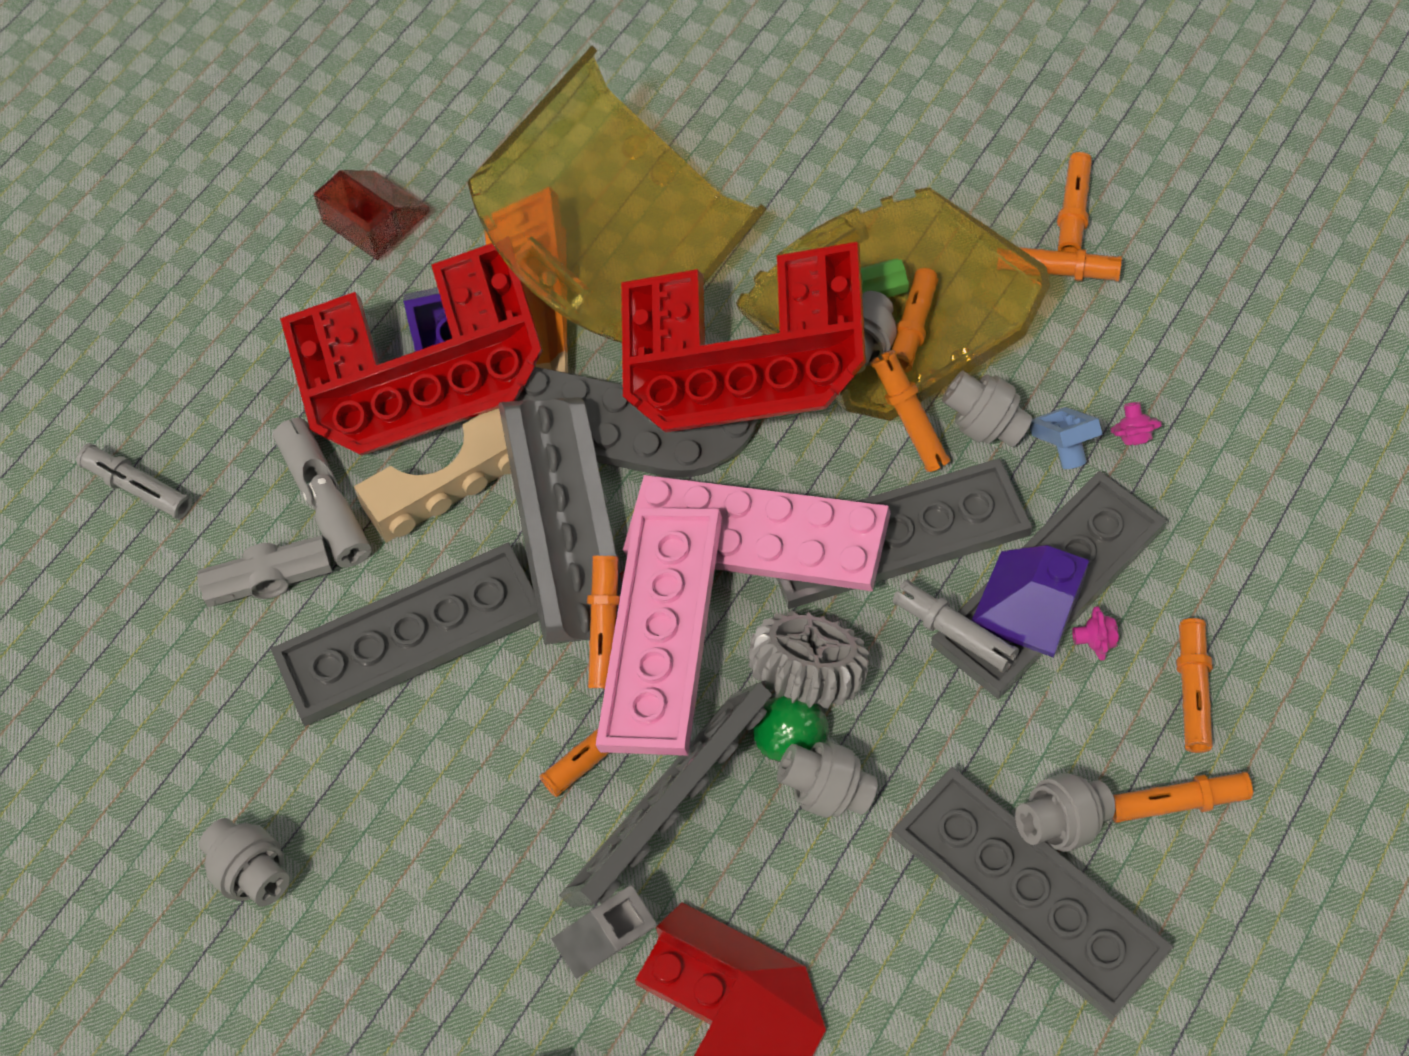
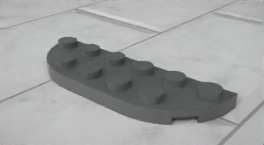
[519,367,759,478]

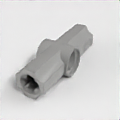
[197,535,332,607]

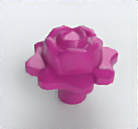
[1110,402,1162,446]
[1072,606,1119,661]

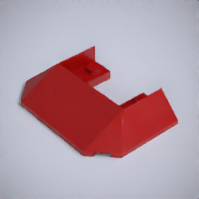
[280,238,543,456]
[621,242,866,433]
[635,902,826,1056]

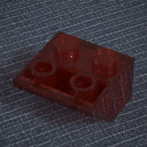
[313,170,430,261]

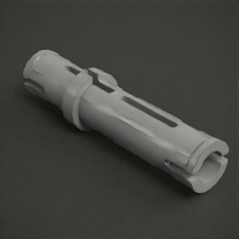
[76,443,192,520]
[892,579,1019,673]

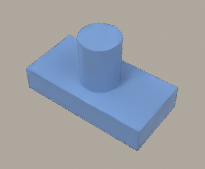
[1029,407,1103,469]

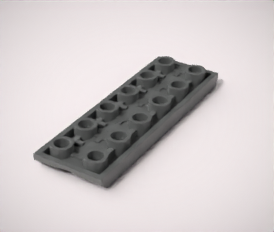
[498,397,622,645]

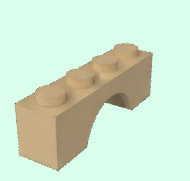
[354,408,511,543]

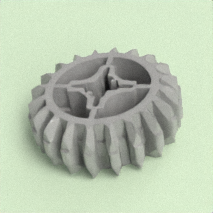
[748,611,869,708]

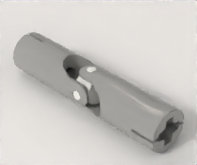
[273,418,371,568]

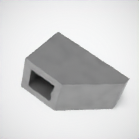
[551,884,657,979]

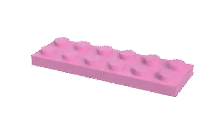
[623,475,891,591]
[596,508,722,756]

